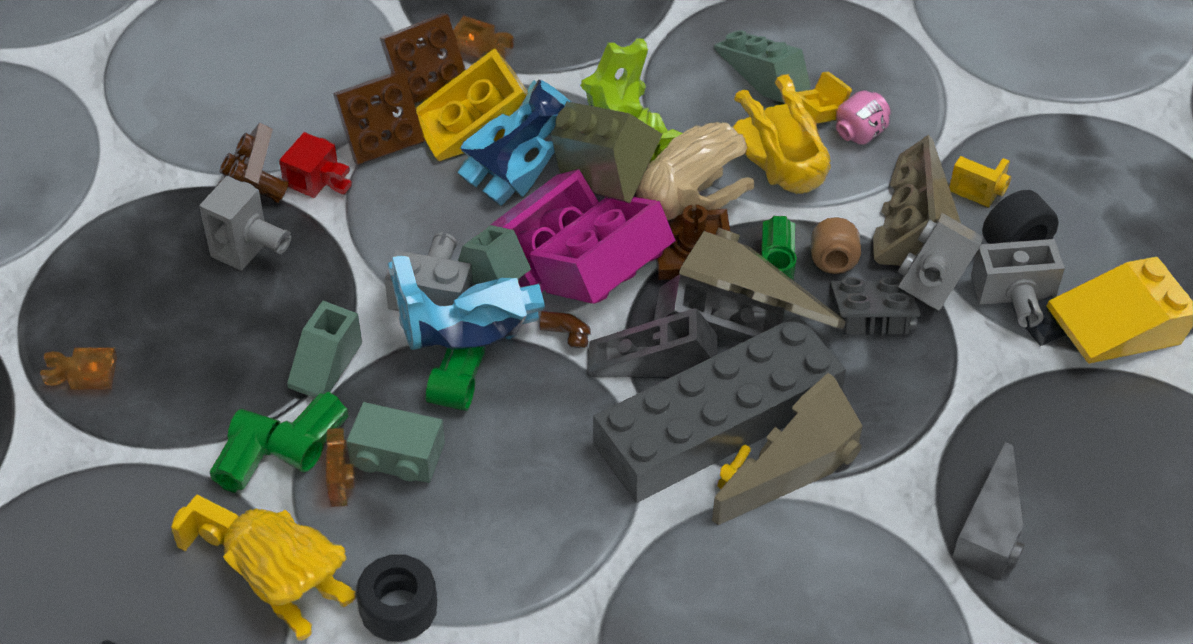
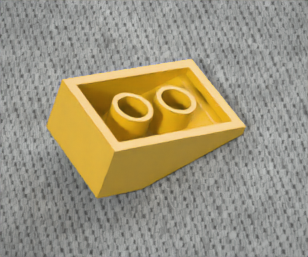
[416,48,528,161]
[1046,257,1193,364]

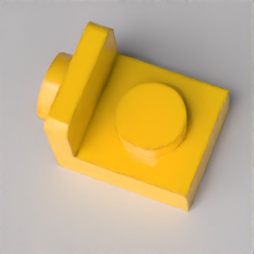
[949,156,1011,208]
[171,494,239,551]

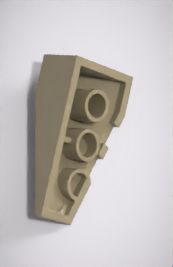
[873,135,961,266]
[679,228,846,329]
[712,373,863,525]

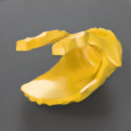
[733,74,831,194]
[223,509,356,640]

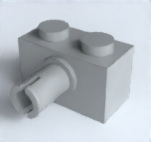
[199,176,291,271]
[897,213,983,311]
[384,232,473,311]
[971,239,1065,327]

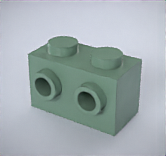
[347,402,445,483]

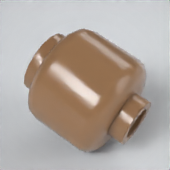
[811,217,861,274]

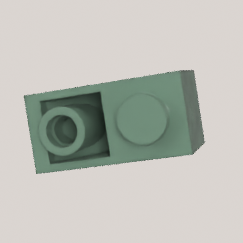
[458,225,531,284]
[287,301,362,398]

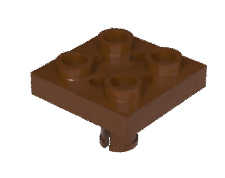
[379,13,466,103]
[333,70,425,164]
[216,122,288,203]
[656,204,731,280]

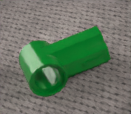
[761,215,797,281]
[426,346,485,411]
[268,392,349,473]
[210,409,281,493]

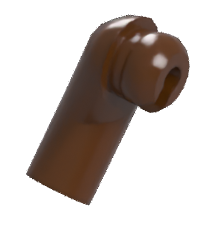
[540,311,591,348]

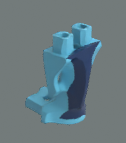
[457,80,571,206]
[388,256,545,350]

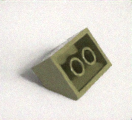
[551,101,662,203]

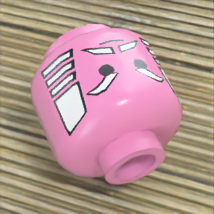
[836,91,890,145]

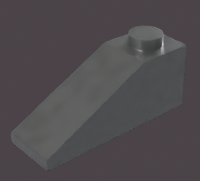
[654,274,784,342]
[589,308,718,377]
[952,442,1025,580]

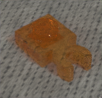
[453,16,514,60]
[40,348,117,389]
[326,428,355,507]

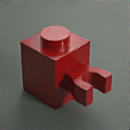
[279,132,352,198]

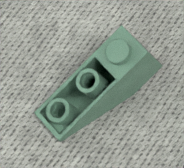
[714,30,811,102]

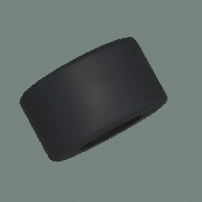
[982,190,1059,244]
[356,554,438,642]

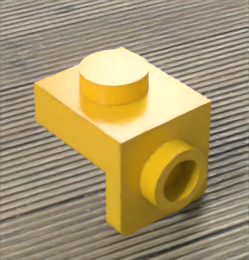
[796,72,852,124]

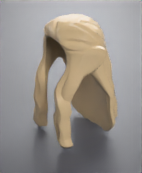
[635,122,754,220]

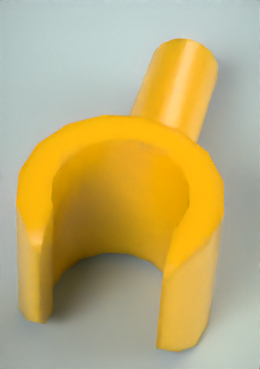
[717,445,751,489]

